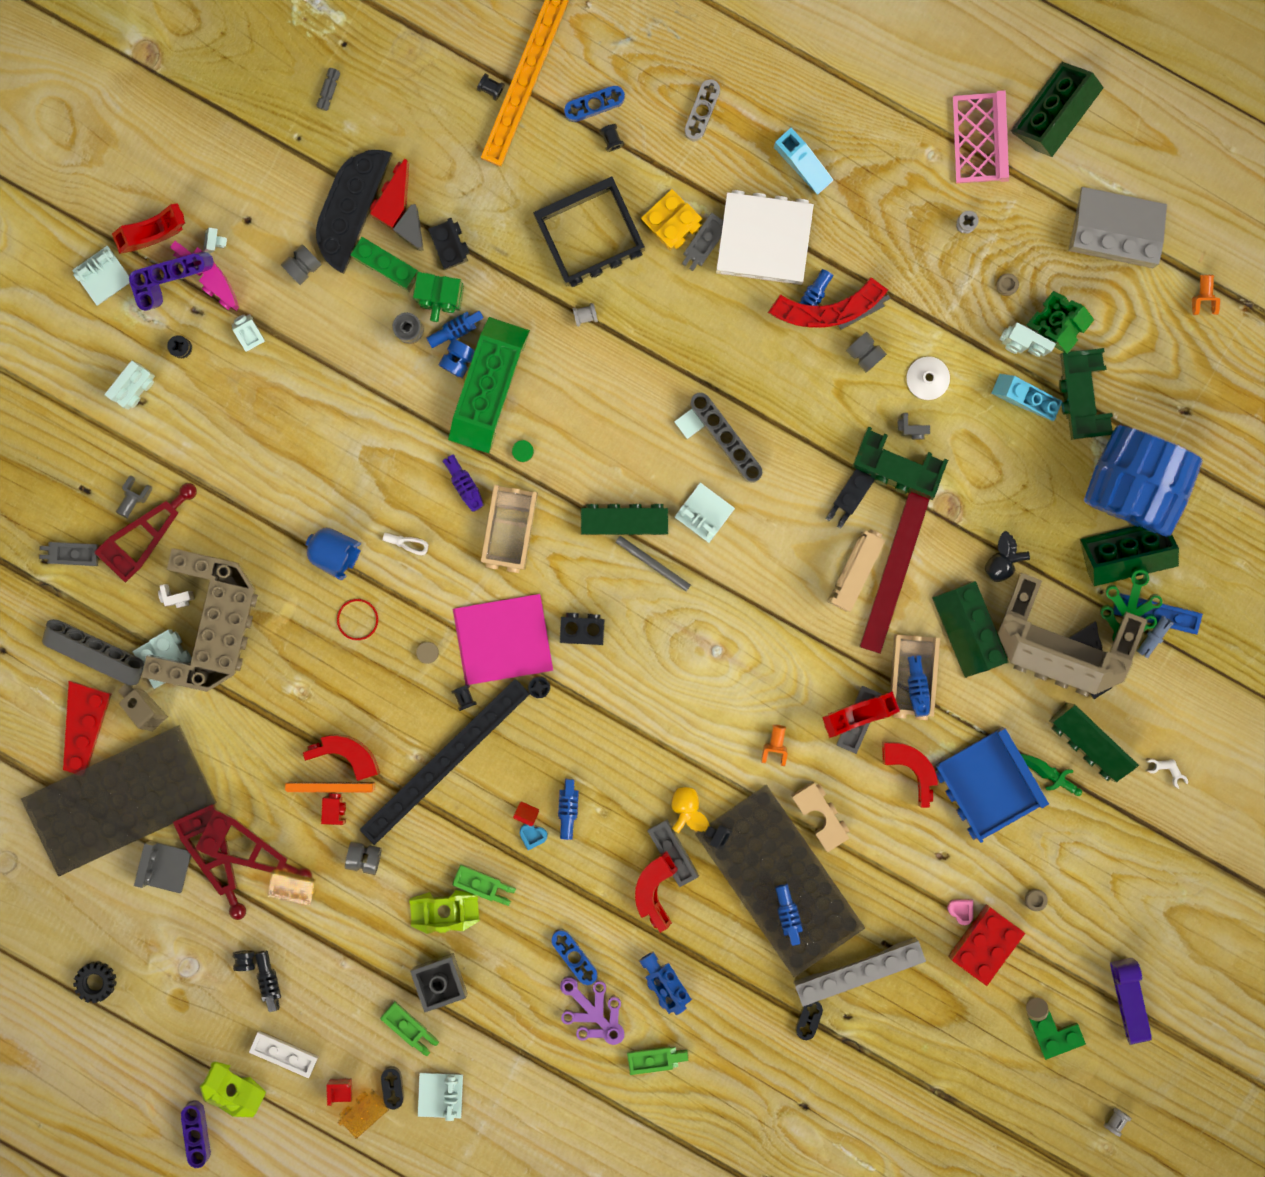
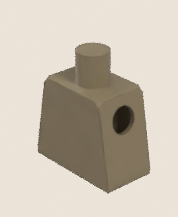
[119,684,168,732]

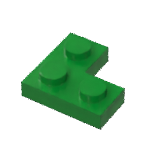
[1029,1011,1086,1060]

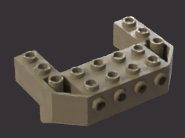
[142,548,258,692]
[998,573,1147,697]

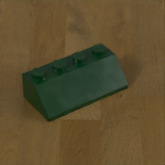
[1011,62,1104,157]
[1080,526,1179,586]
[932,581,1009,678]
[1049,702,1139,782]

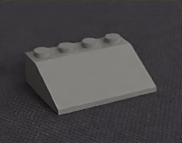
[1068,187,1167,268]

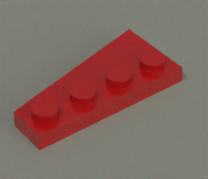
[63,681,112,777]

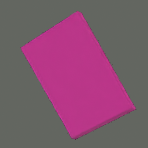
[453,594,553,685]

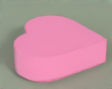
[947,899,973,925]

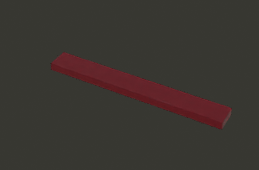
[859,492,930,654]

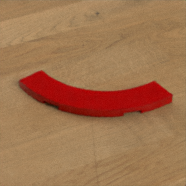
[767,277,889,328]

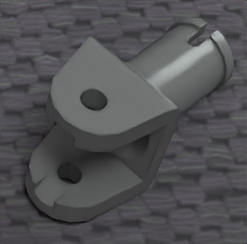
[116,476,152,519]

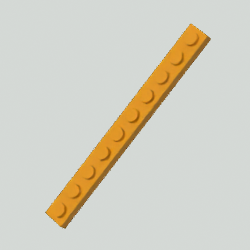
[481,0,569,167]

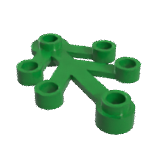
[1100,568,1163,641]

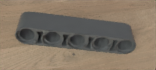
[690,393,762,483]
[42,619,144,685]

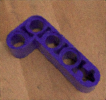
[129,252,214,311]
[1110,958,1152,1045]

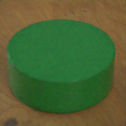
[512,440,534,462]

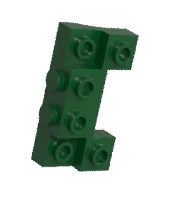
[1059,348,1114,440]
[852,427,949,500]

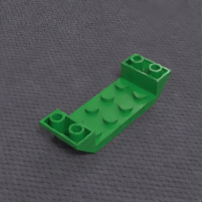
[448,317,530,454]

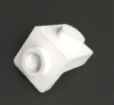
[158,584,195,608]

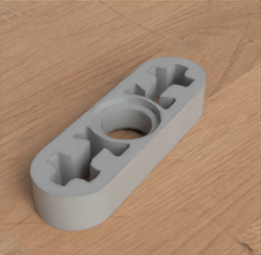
[685,79,720,142]

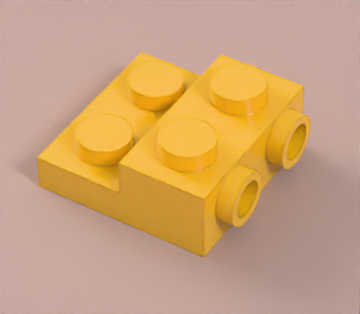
[641,189,702,251]

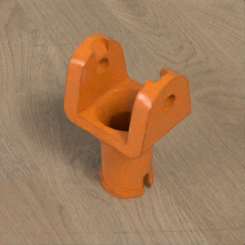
[1192,275,1220,315]
[761,725,788,766]

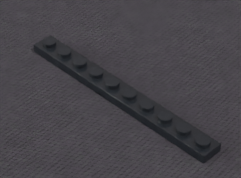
[360,678,530,845]

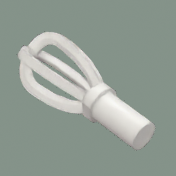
[383,533,428,555]

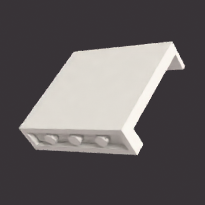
[716,190,814,285]

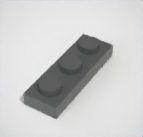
[836,686,881,754]
[647,819,699,887]

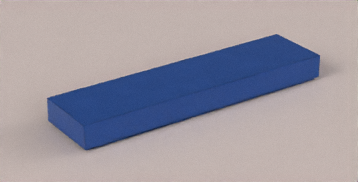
[1113,593,1203,635]

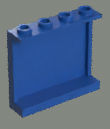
[935,727,1049,843]

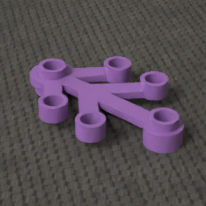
[560,976,624,1045]

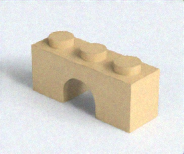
[791,782,850,853]

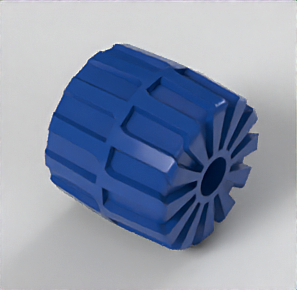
[1084,425,1203,536]

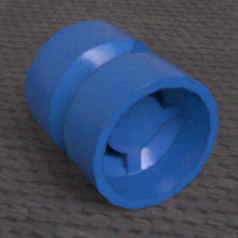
[438,339,475,379]

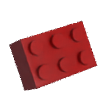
[948,904,1026,986]

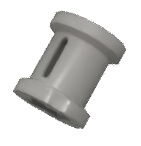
[956,211,979,234]
[573,303,598,327]
[1103,1107,1132,1137]

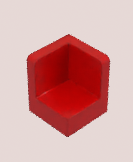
[327,1078,352,1106]

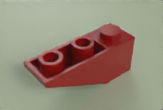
[370,158,410,230]

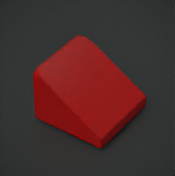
[513,802,539,826]

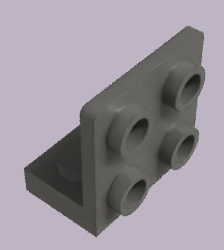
[134,841,191,893]

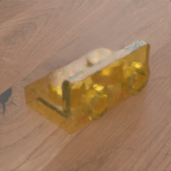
[268,869,316,905]
[337,1089,389,1139]

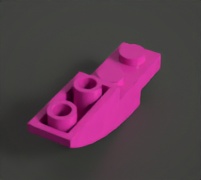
[170,241,239,311]

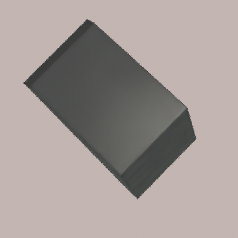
[393,204,424,251]

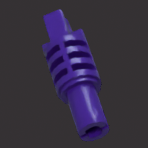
[442,454,485,512]

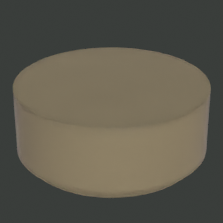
[996,273,1019,296]
[416,642,439,664]
[1025,889,1048,911]
[1026,998,1049,1021]

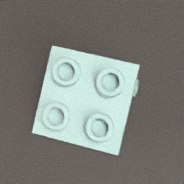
[72,246,130,306]
[675,483,735,543]
[418,1073,463,1121]

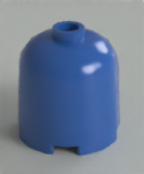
[306,527,361,581]

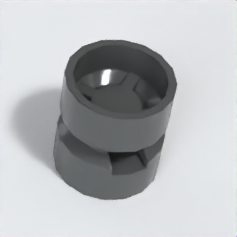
[281,244,322,285]
[392,312,424,344]
[846,332,887,373]
[345,841,382,875]

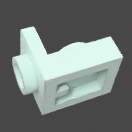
[232,314,265,352]

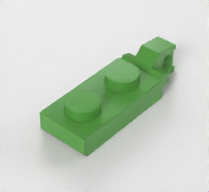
[627,1046,689,1075]

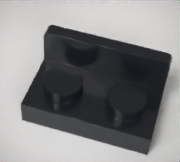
[428,218,470,270]

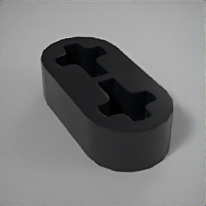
[796,1001,823,1041]
[381,1066,404,1110]

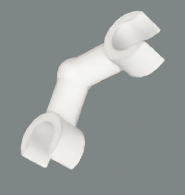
[1146,758,1188,789]

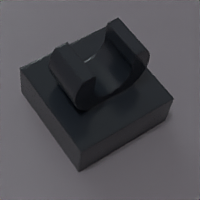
[704,825,733,850]

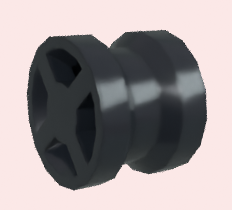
[167,335,192,359]
[528,676,551,698]
[233,950,255,971]

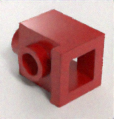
[321,793,346,825]

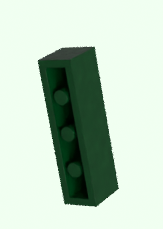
[581,504,668,535]

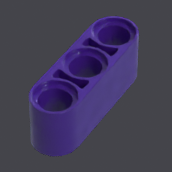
[181,1101,211,1168]

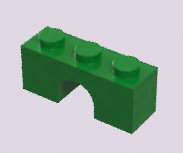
[351,237,419,292]

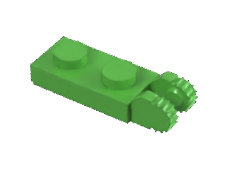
[452,864,516,906]
[380,1001,439,1056]

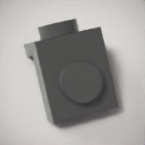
[898,413,930,440]

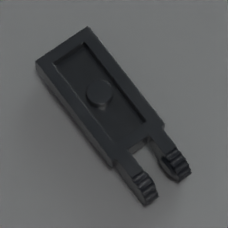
[825,469,875,529]

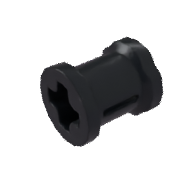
[477,73,505,101]
[599,124,625,152]
[451,684,477,711]

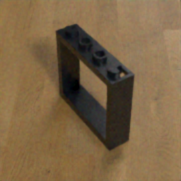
[533,176,645,287]

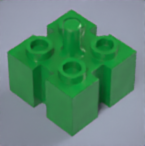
[413,272,464,322]
[1027,291,1094,354]

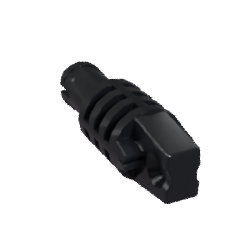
[255,950,281,1012]

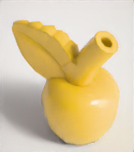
[671,787,710,834]

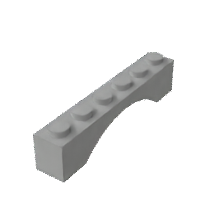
[793,937,926,1006]

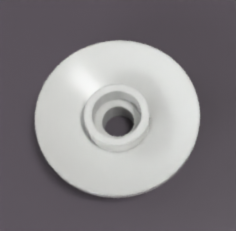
[906,357,950,400]

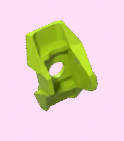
[409,890,480,934]
[200,1061,266,1117]

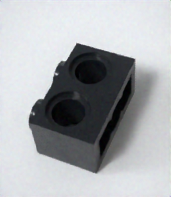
[560,613,605,645]

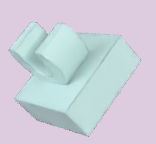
[203,228,227,253]

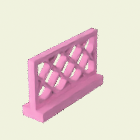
[953,90,1009,184]

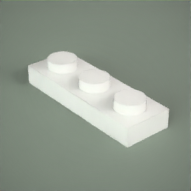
[249,1031,318,1078]

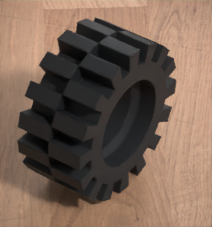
[73,961,117,1003]

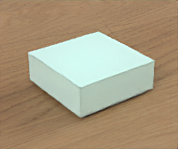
[674,409,704,439]

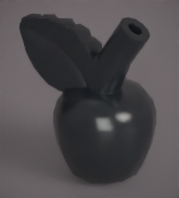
[985,531,1030,582]

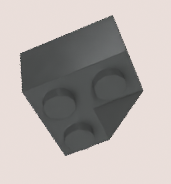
[410,953,468,1013]

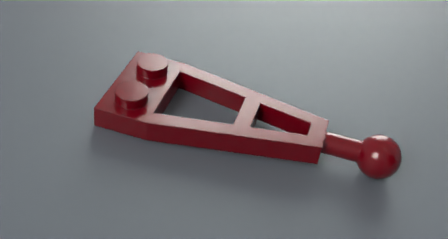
[94,483,197,583]
[173,804,246,920]
[195,809,312,885]

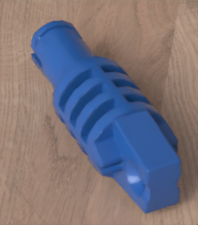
[799,269,834,306]
[426,311,484,348]
[907,655,930,717]
[558,779,579,840]
[775,884,803,946]

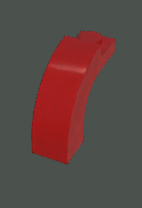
[112,203,185,254]
[822,691,900,738]
[303,734,380,781]
[882,742,938,808]
[635,851,678,933]

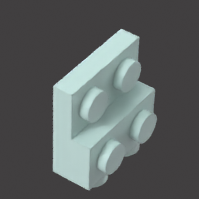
[999,322,1056,357]
[104,361,155,410]
[132,630,192,689]

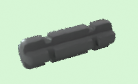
[317,68,340,111]

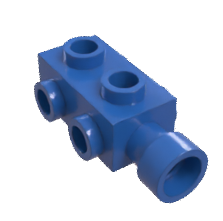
[639,951,692,1015]

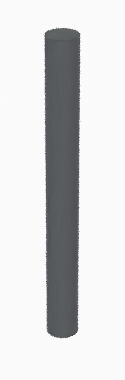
[615,536,691,592]

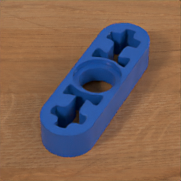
[564,86,625,122]
[551,929,598,985]

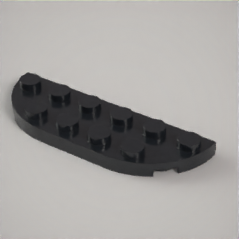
[316,150,393,274]

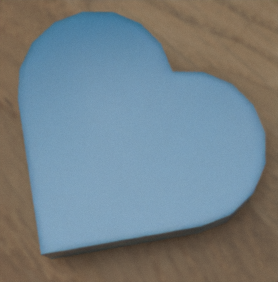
[519,824,548,850]

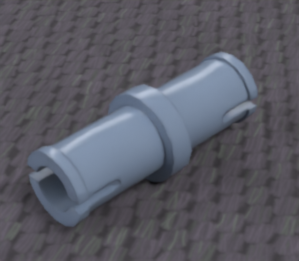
[1137,615,1174,658]

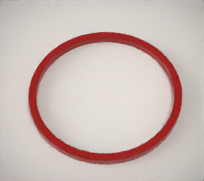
[337,599,378,640]

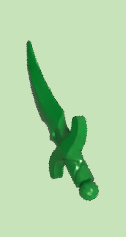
[1021,754,1082,796]

